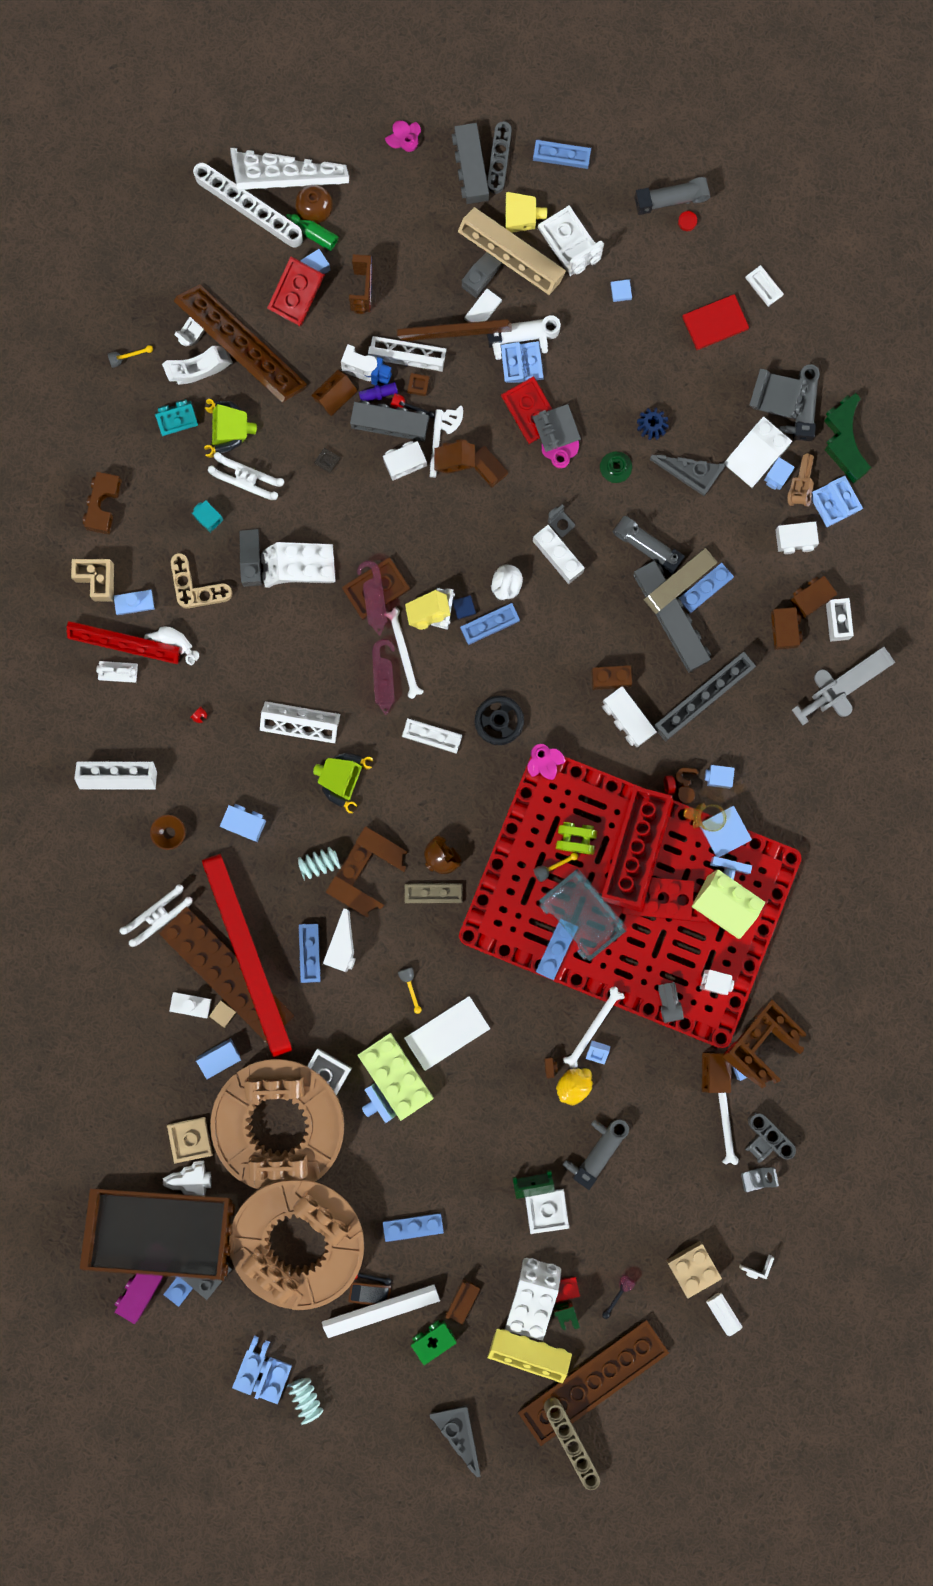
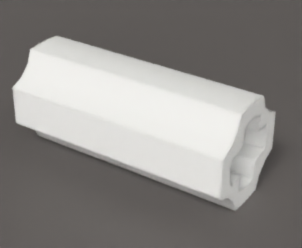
[706,1293,742,1336]

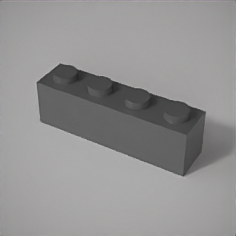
[451,123,489,204]
[350,401,429,442]

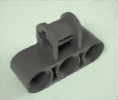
[745,1113,796,1163]

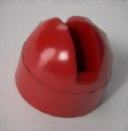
[190,706,207,723]

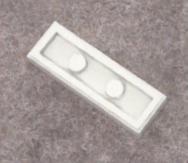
[402,719,462,754]

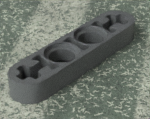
[488,121,512,194]

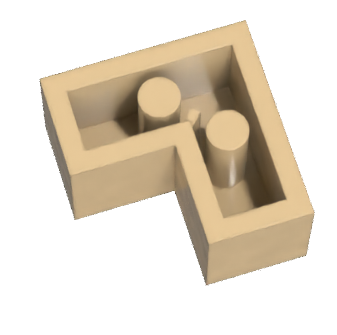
[71,559,114,601]

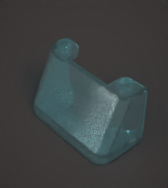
[539,869,627,961]

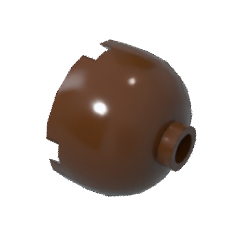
[296,185,333,224]
[424,836,461,874]

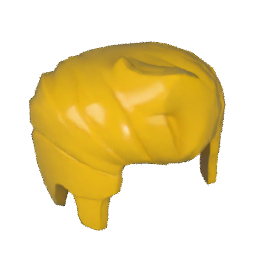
[556,1068,593,1105]

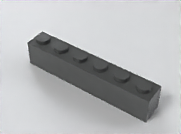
[633,561,711,673]
[653,652,756,742]

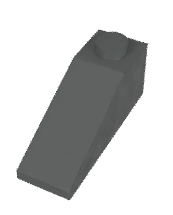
[462,252,503,298]
[240,529,263,587]

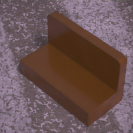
[311,370,357,416]
[474,446,508,488]
[702,1053,731,1093]
[445,1279,480,1324]

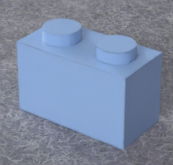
[220,804,266,842]

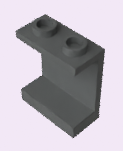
[750,368,808,419]

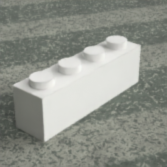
[75,762,157,789]

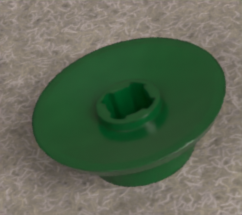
[600,451,632,483]

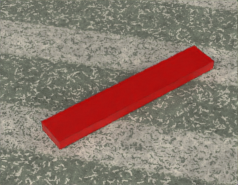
[66,621,180,664]

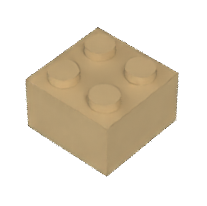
[666,1241,722,1298]

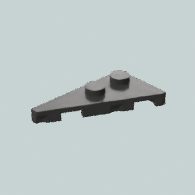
[650,455,725,496]
[430,1405,481,1477]

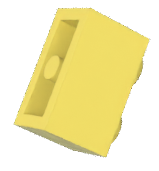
[405,590,451,630]

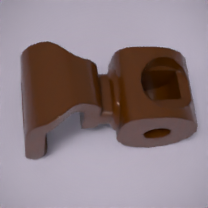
[675,768,698,804]

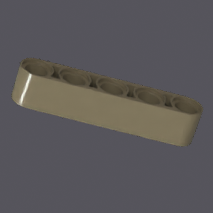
[643,548,718,614]
[544,1398,600,1490]

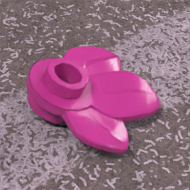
[385,120,421,152]
[542,441,579,468]
[527,744,565,780]

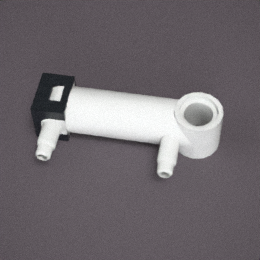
[487,316,560,360]

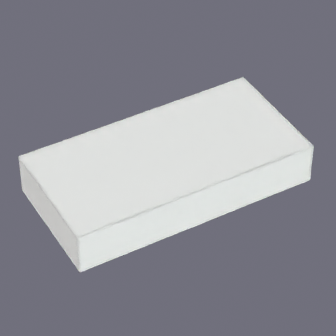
[745,265,784,307]
[464,289,502,323]

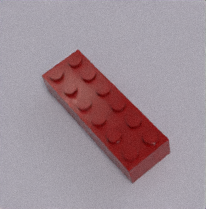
[602,786,674,912]

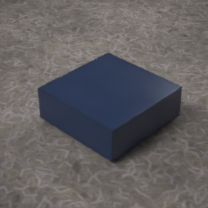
[452,595,476,620]

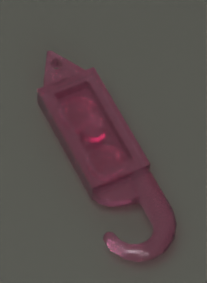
[357,561,388,636]
[372,639,395,715]

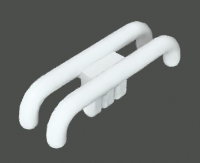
[208,452,284,500]
[120,884,193,947]

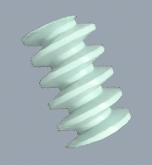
[298,847,341,881]
[287,1378,323,1425]

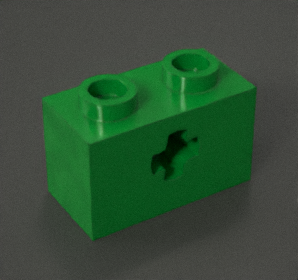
[411,1320,457,1365]

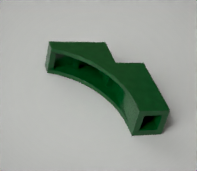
[824,393,871,484]

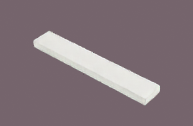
[322,1285,440,1338]

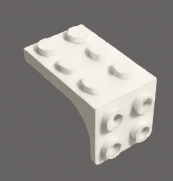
[538,206,604,276]
[261,542,335,588]
[505,1258,561,1341]

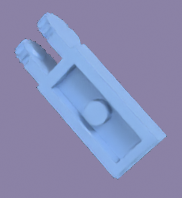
[232,1336,270,1395]

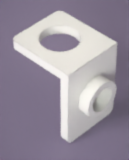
[739,1255,774,1279]

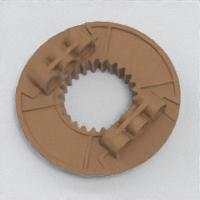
[211,1059,344,1189]
[229,1179,364,1310]

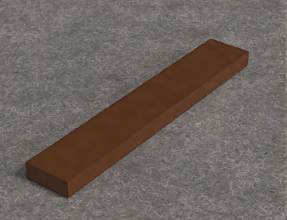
[397,319,512,341]

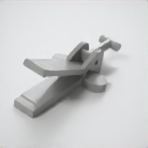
[792,647,895,725]

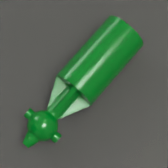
[286,214,339,251]

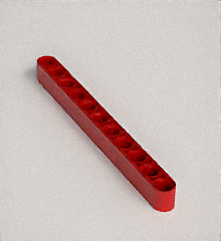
[202,854,292,1057]

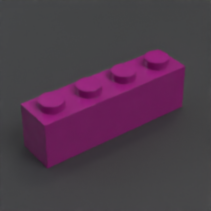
[115,1241,177,1324]

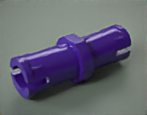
[359,382,398,401]

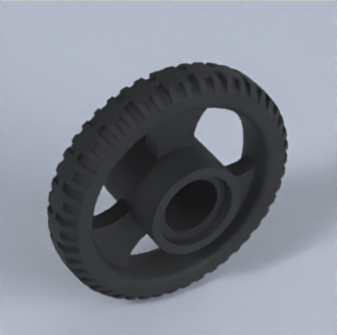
[474,696,524,745]

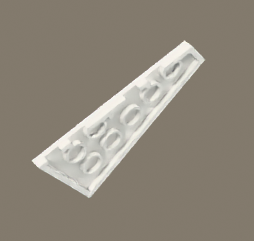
[230,148,349,190]

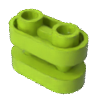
[556,822,597,854]

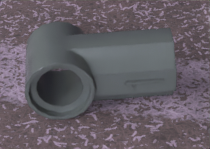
[658,982,684,1023]

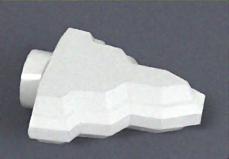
[163,1160,211,1197]

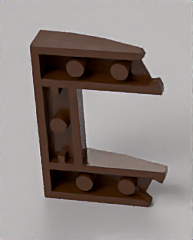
[326,826,407,918]
[722,1000,806,1088]

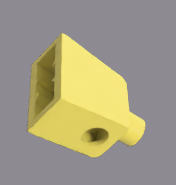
[506,192,547,233]

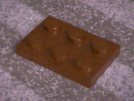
[342,557,410,620]

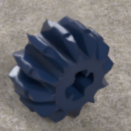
[637,408,669,440]

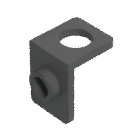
[548,504,575,537]
[741,1167,779,1192]

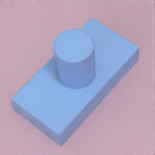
[114,590,155,615]
[710,856,752,880]
[362,1083,396,1123]

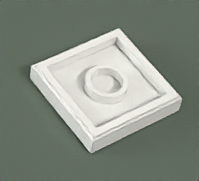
[525,1189,569,1234]

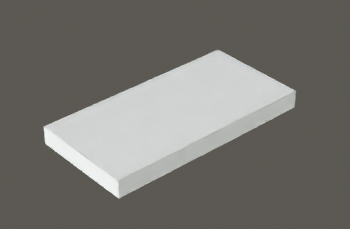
[404,996,490,1071]

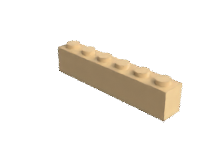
[458,207,566,295]

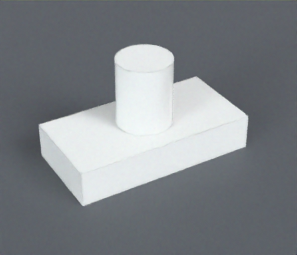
[169,992,212,1018]

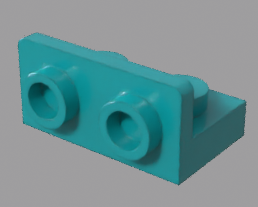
[155,399,198,436]

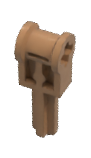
[788,453,814,506]

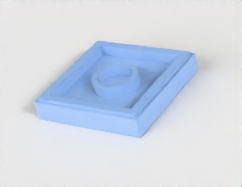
[699,806,752,857]

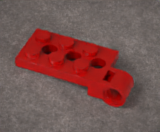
[623,878,711,922]

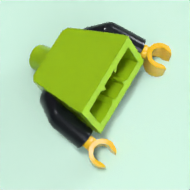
[204,399,257,458]
[313,753,373,813]

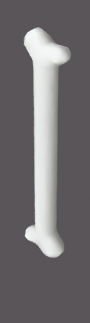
[384,607,423,699]
[563,986,625,1069]
[718,1093,739,1165]

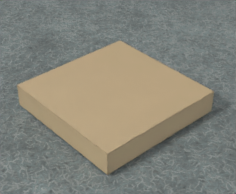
[167,1117,213,1164]

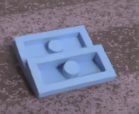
[501,341,544,383]
[811,476,863,527]

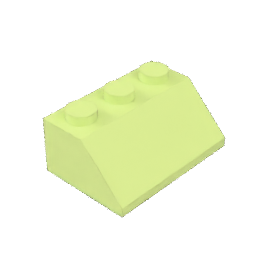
[692,870,765,939]

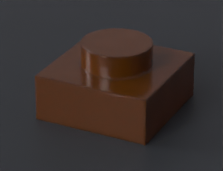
[407,373,430,396]
[544,1057,558,1078]

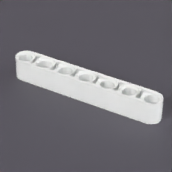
[193,163,303,247]

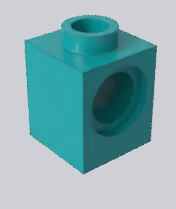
[192,500,223,533]

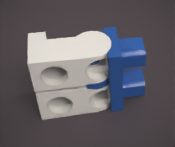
[341,345,392,385]

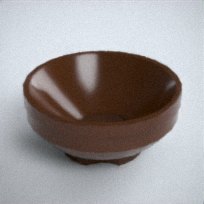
[150,815,186,850]

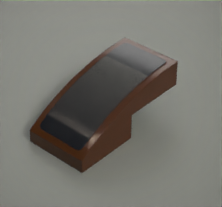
[348,1281,391,1305]

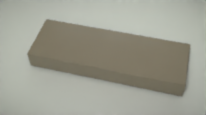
[405,884,462,903]

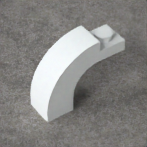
[162,346,233,385]

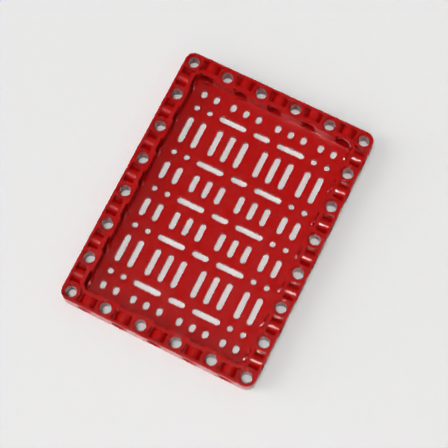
[459,750,801,1048]

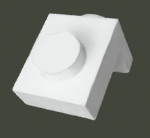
[174,317,205,346]

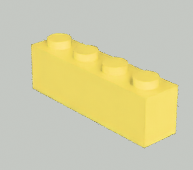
[488,1329,572,1383]

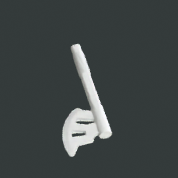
[430,406,463,478]

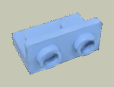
[253,1357,292,1404]

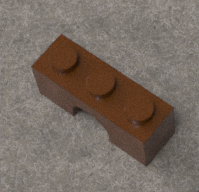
[83,472,122,535]

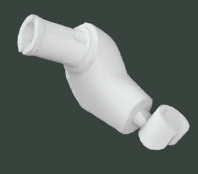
[144,626,199,665]

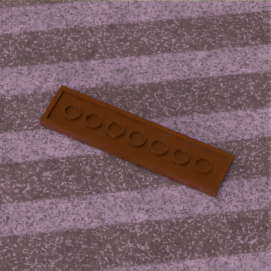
[174,284,307,403]
[159,907,295,1043]
[518,1319,669,1446]

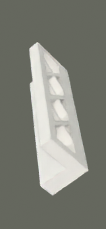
[368,336,446,372]
[260,701,340,743]

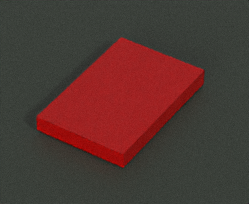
[267,257,325,326]
[682,294,749,350]
[501,376,552,444]

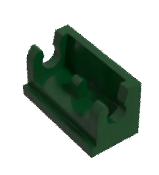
[512,1170,555,1199]
[553,1301,580,1330]

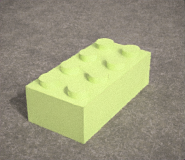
[358,1033,434,1121]

